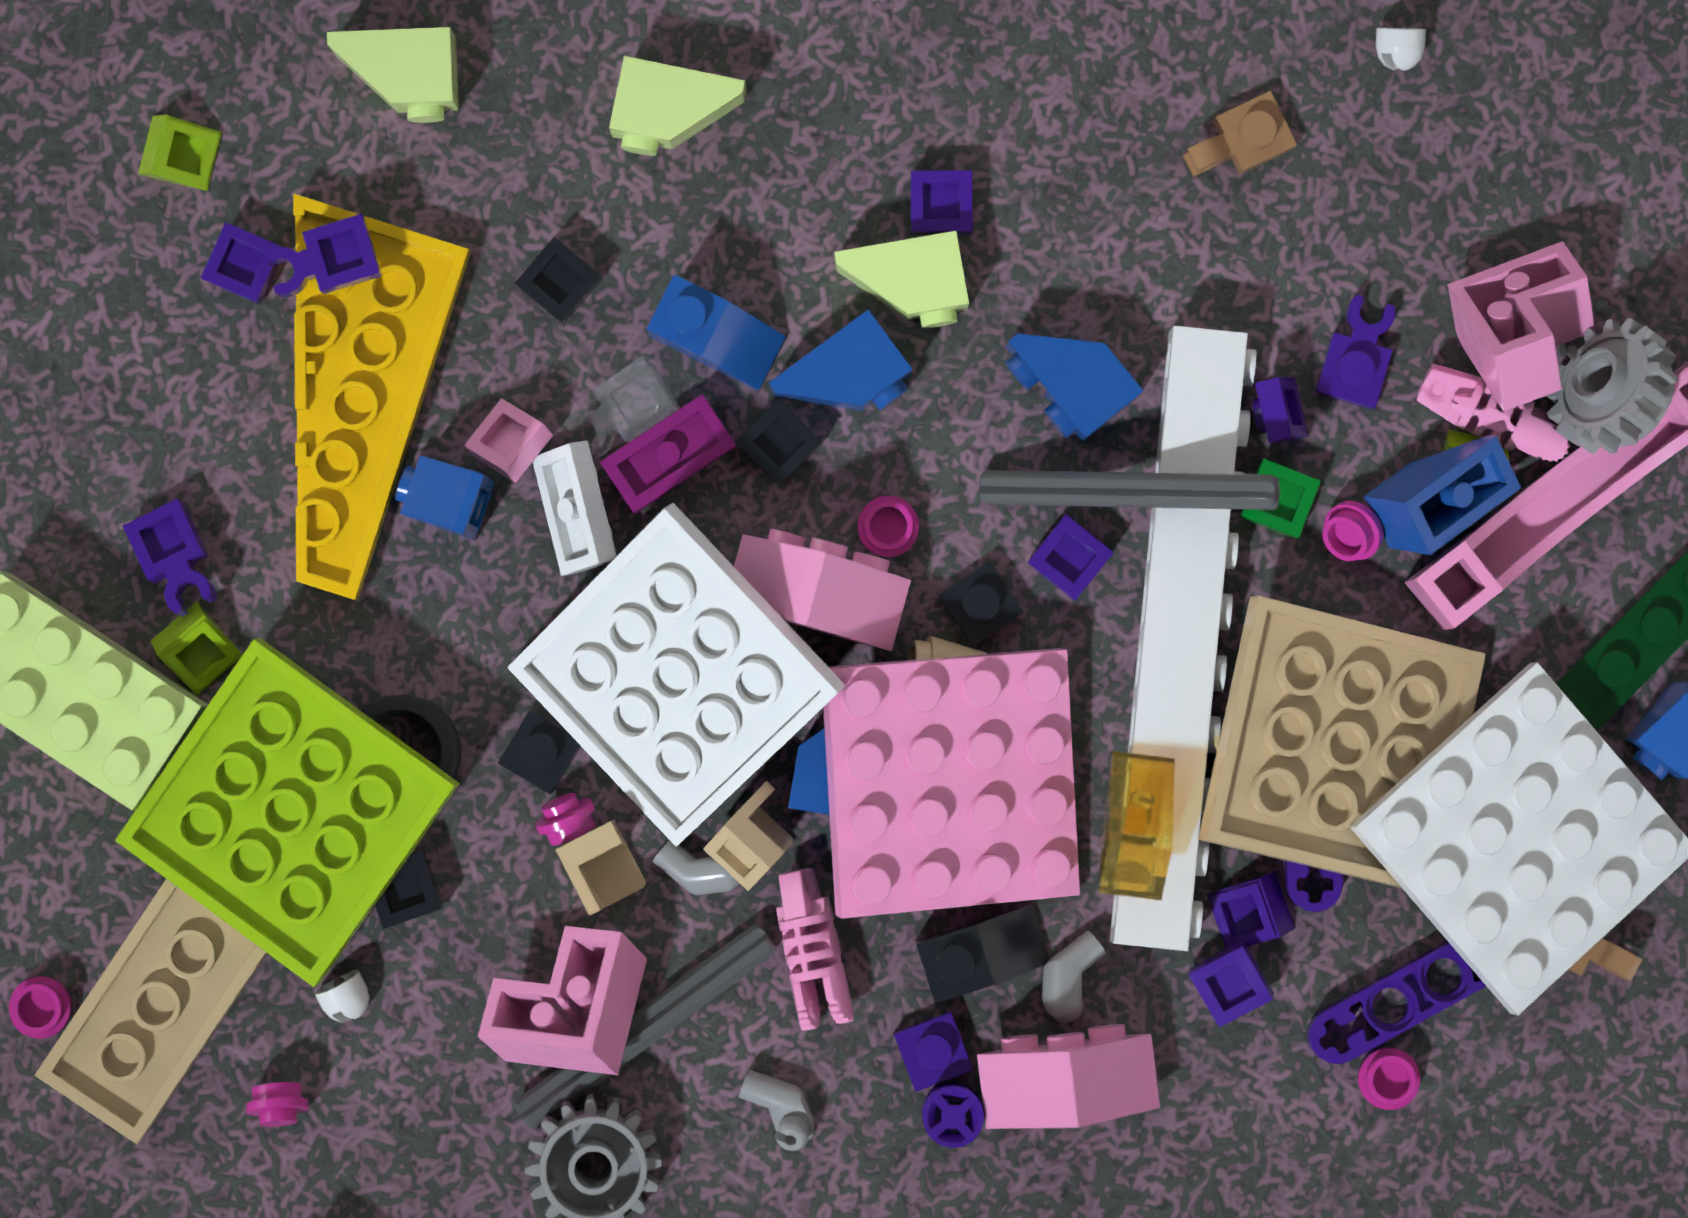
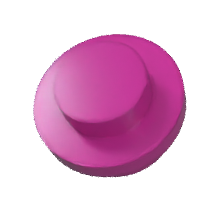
[858,496,919,557]
[1322,501,1384,561]
[535,793,596,846]
[9,976,72,1039]
[1357,1047,1420,1110]
[246,1082,309,1127]

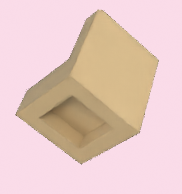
[703,780,793,891]
[556,820,646,916]

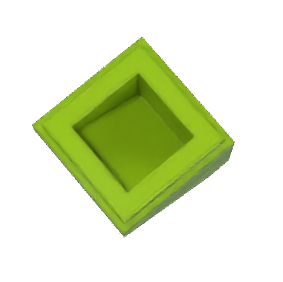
[138,115,222,191]
[151,601,243,695]

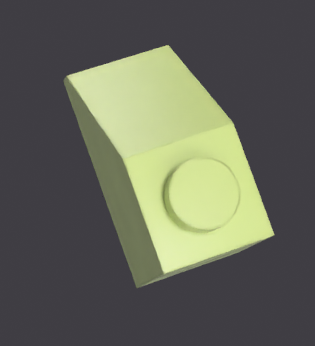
[327,27,459,123]
[609,56,747,156]
[834,231,969,328]

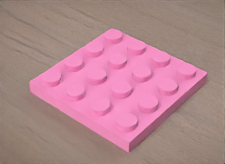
[823,648,1080,918]

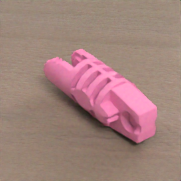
[1417,364,1570,462]
[776,868,854,1031]

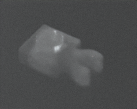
[564,356,680,458]

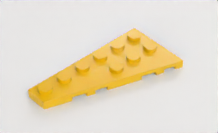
[293,193,471,601]

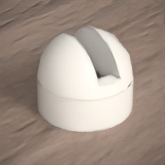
[1376,28,1426,71]
[314,970,370,1023]

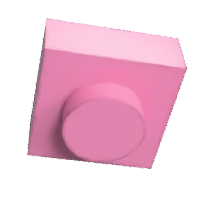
[464,398,553,483]

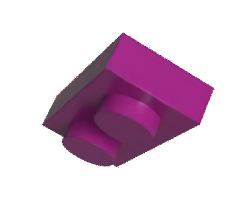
[600,394,737,514]

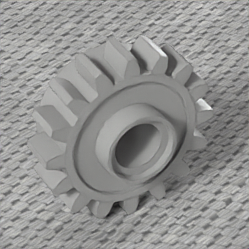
[1547,318,1678,454]
[525,1094,661,1218]

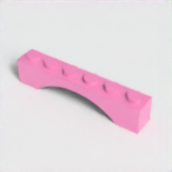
[1404,361,1688,631]

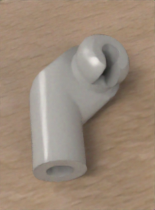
[652,840,740,895]
[1042,930,1106,1023]
[738,1069,814,1151]

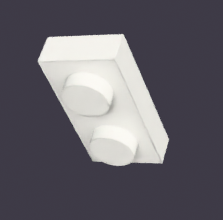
[533,440,617,576]

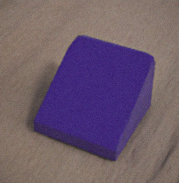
[1207,871,1295,949]

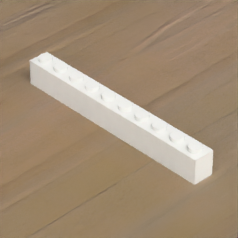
[1109,326,1256,951]

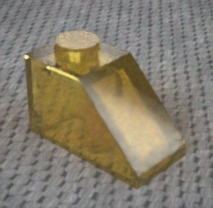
[1099,751,1175,900]

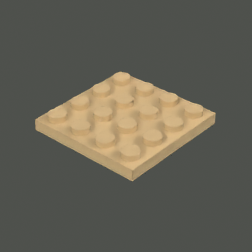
[1198,596,1486,888]

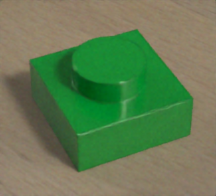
[1239,459,1321,540]

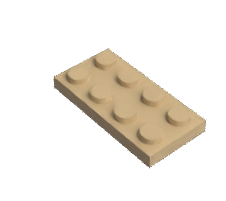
[34,879,268,1144]

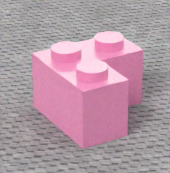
[1447,241,1595,411]
[734,529,911,651]
[478,926,647,1075]
[977,1024,1160,1129]

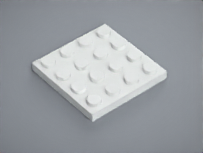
[507,503,846,847]
[1350,662,1688,1015]

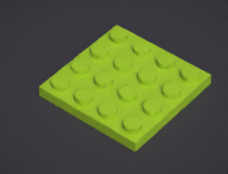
[115,638,460,987]

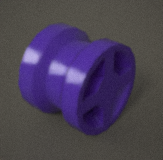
[922,1082,984,1148]

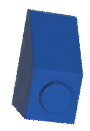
[646,274,786,391]
[769,310,912,411]
[1364,435,1521,555]
[395,455,496,541]
[1625,681,1688,781]

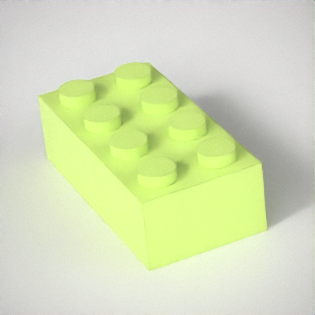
[0,571,209,811]

